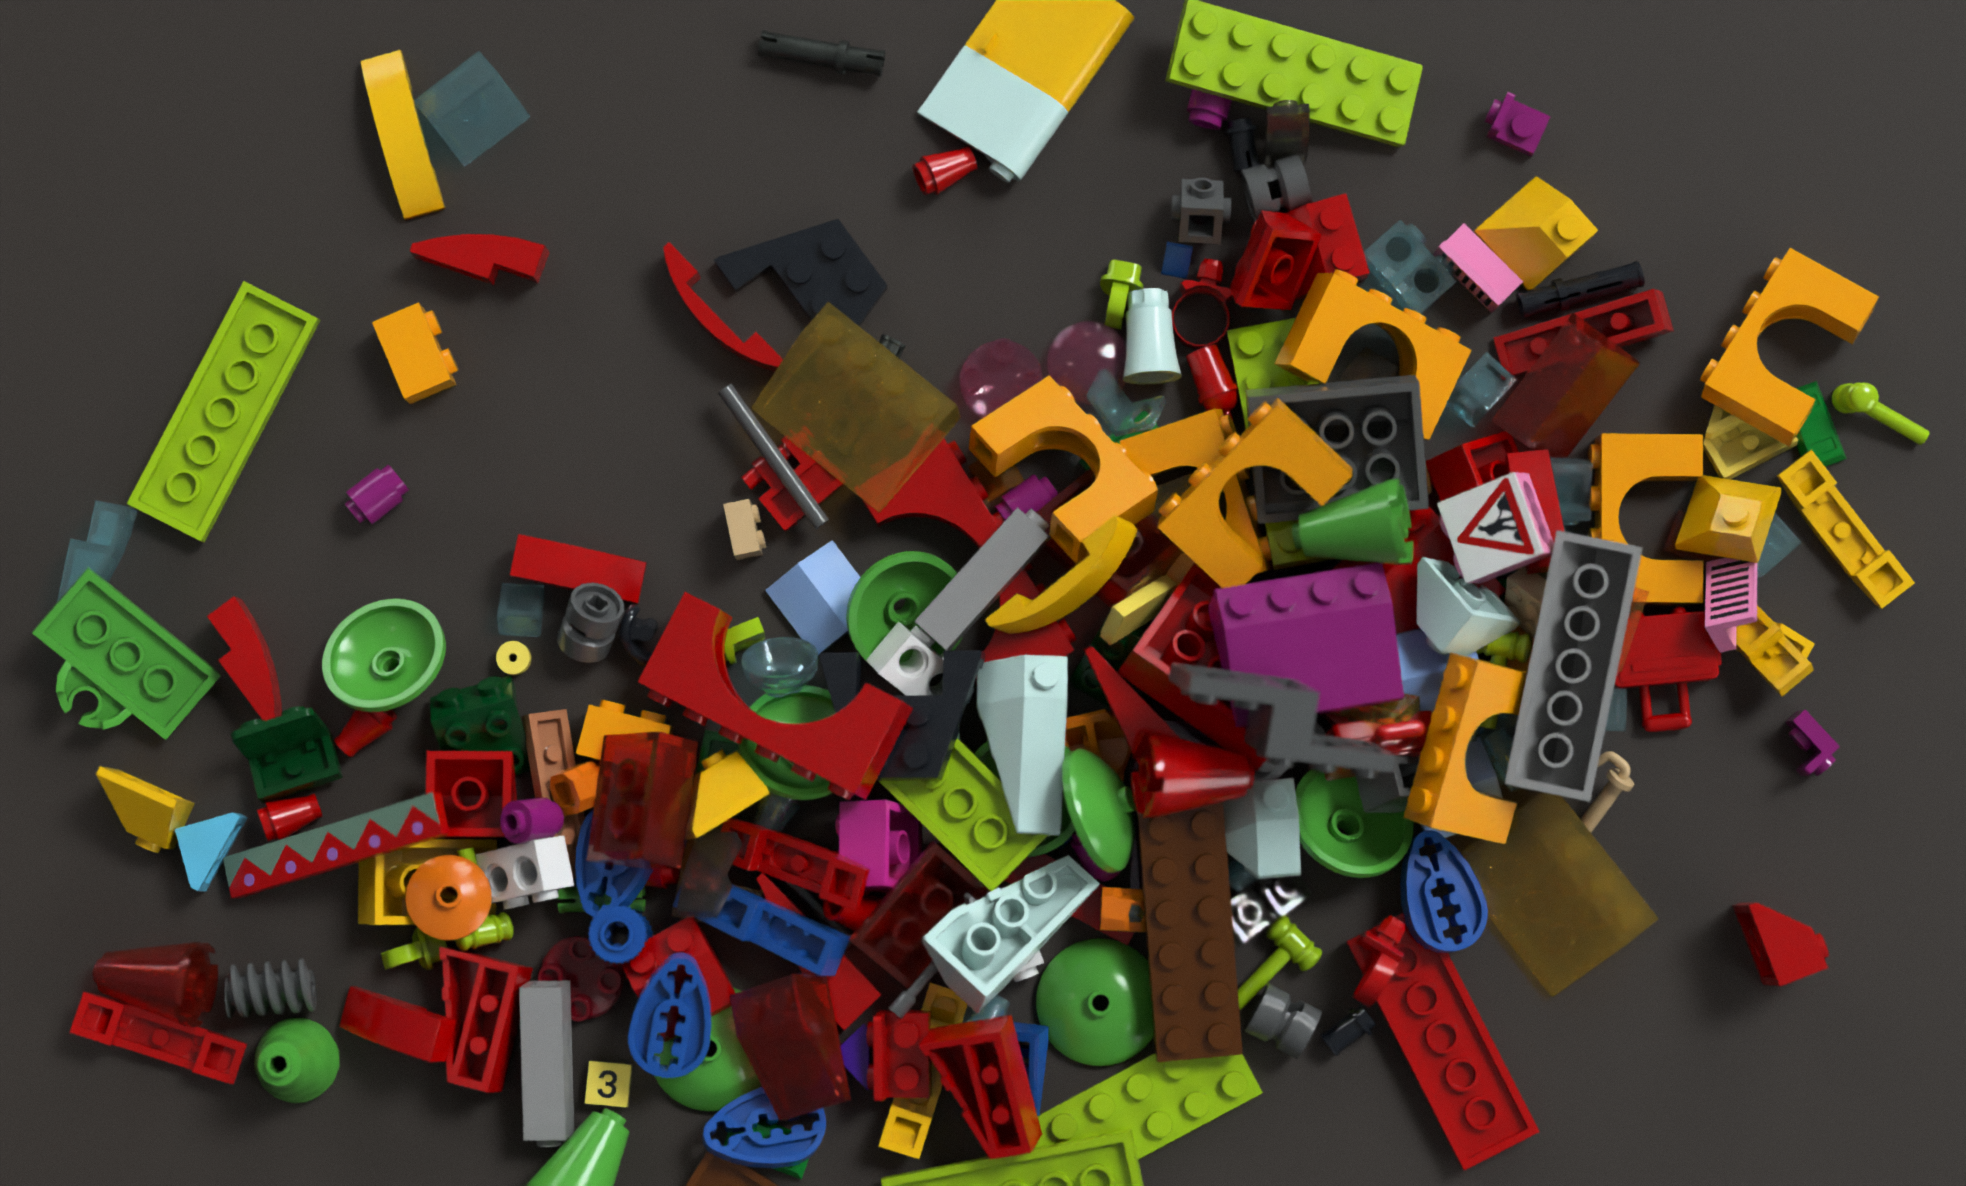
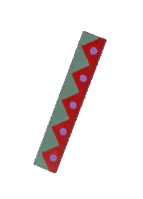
[223,792,450,899]

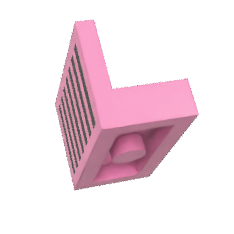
[1433,223,1523,313]
[1705,558,1757,653]

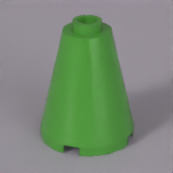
[1292,478,1413,565]
[254,1018,340,1103]
[526,1108,630,1186]

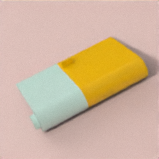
[918,0,1134,183]

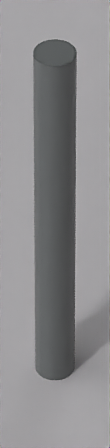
[718,384,829,529]

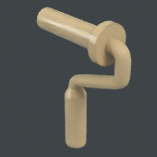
[1578,751,1634,833]

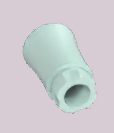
[1123,288,1182,384]

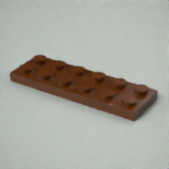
[1136,802,1243,1062]

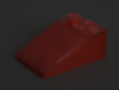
[729,974,851,1120]

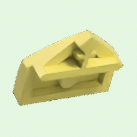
[1703,405,1798,479]

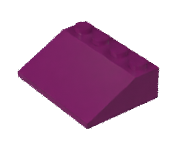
[1208,563,1404,728]

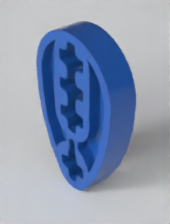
[575,798,663,917]
[1400,830,1488,953]
[628,953,712,1078]
[702,1083,826,1168]

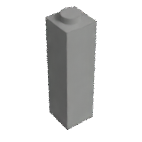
[914,507,1051,651]
[519,981,574,1147]

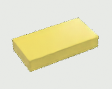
[1100,575,1177,645]

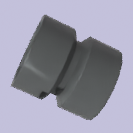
[1241,154,1312,222]
[557,583,624,663]
[1244,983,1322,1059]

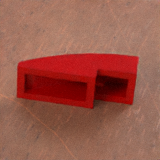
[409,234,549,285]
[510,534,647,604]
[207,596,282,721]
[339,986,456,1062]

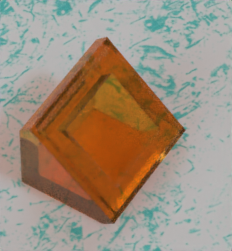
[968,460,1024,503]

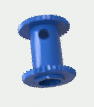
[588,904,654,964]

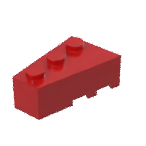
[439,947,533,1093]
[918,1015,1042,1160]

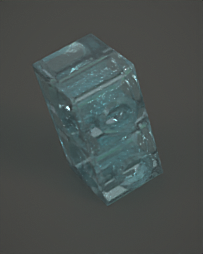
[1364,219,1457,314]

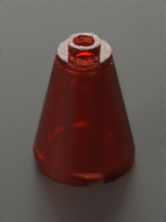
[93,942,219,1027]

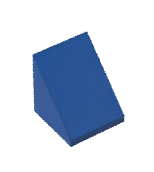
[1161,242,1193,279]

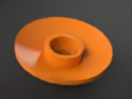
[406,855,492,940]

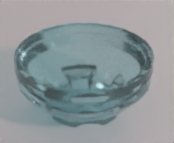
[741,637,818,698]

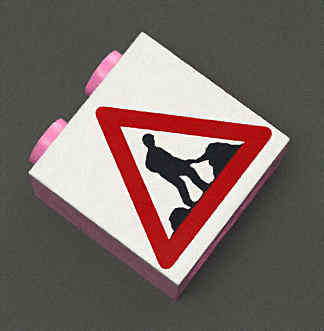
[1437,472,1554,583]

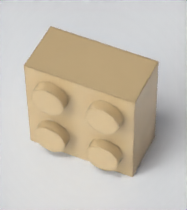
[723,499,766,560]
[1504,566,1547,639]

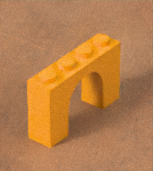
[1700,248,1879,447]
[1274,270,1472,440]
[969,375,1158,564]
[1158,398,1353,588]
[1120,409,1273,594]
[1588,433,1703,606]
[1403,652,1528,844]

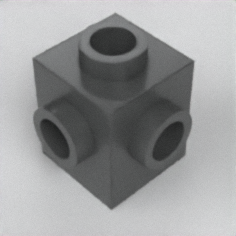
[1171,178,1231,244]

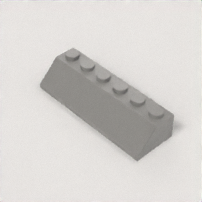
[1505,530,1643,802]

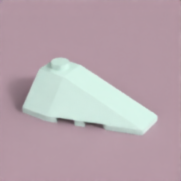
[976,655,1068,835]
[922,855,1099,1014]

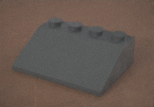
[1245,375,1429,524]

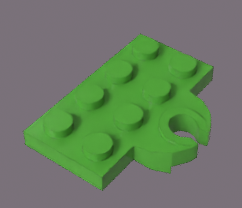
[32,566,221,740]

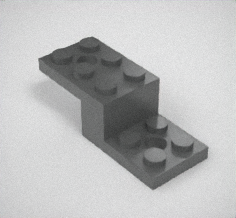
[1169,663,1395,778]

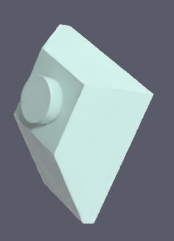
[1417,557,1521,656]
[1223,778,1301,879]

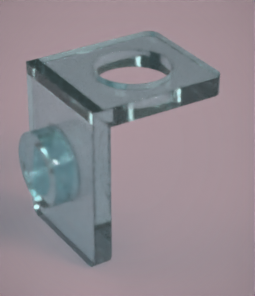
[1087,369,1167,437]

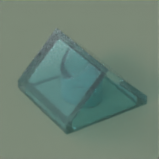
[414,51,530,167]

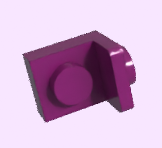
[1484,92,1551,157]
[1785,709,1840,776]

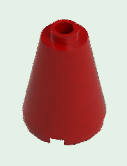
[1131,732,1255,818]

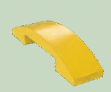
[360,50,445,220]
[1777,450,1915,609]
[985,515,1137,634]
[879,983,968,1159]

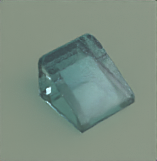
[497,583,544,637]

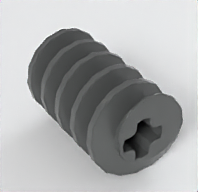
[224,958,317,1019]

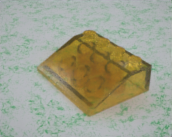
[752,302,961,513]
[1460,791,1659,997]

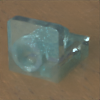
[1447,352,1517,427]

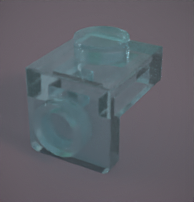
[1550,457,1593,525]

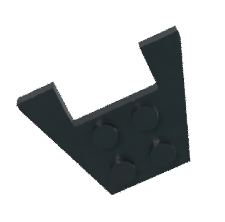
[714,219,888,392]
[820,650,985,781]

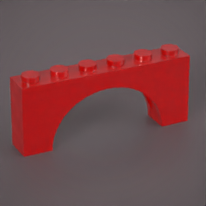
[856,435,1077,687]
[638,592,913,801]

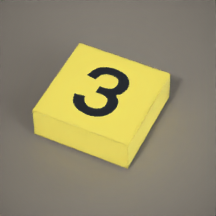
[585,1060,633,1107]

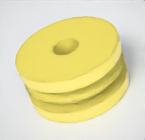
[496,641,532,675]

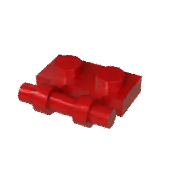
[741,425,851,532]

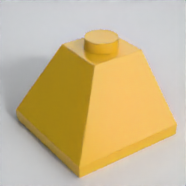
[1473,176,1598,291]
[1675,475,1781,563]
[681,749,770,840]
[96,766,195,854]

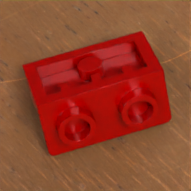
[866,1010,932,1101]

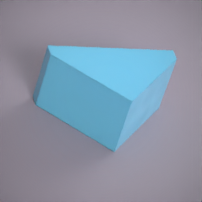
[175,812,248,891]

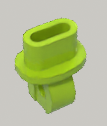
[1100,260,1143,329]
[725,617,765,665]
[381,928,447,970]

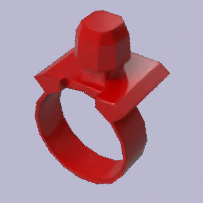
[1172,258,1233,349]
[1353,915,1405,1008]

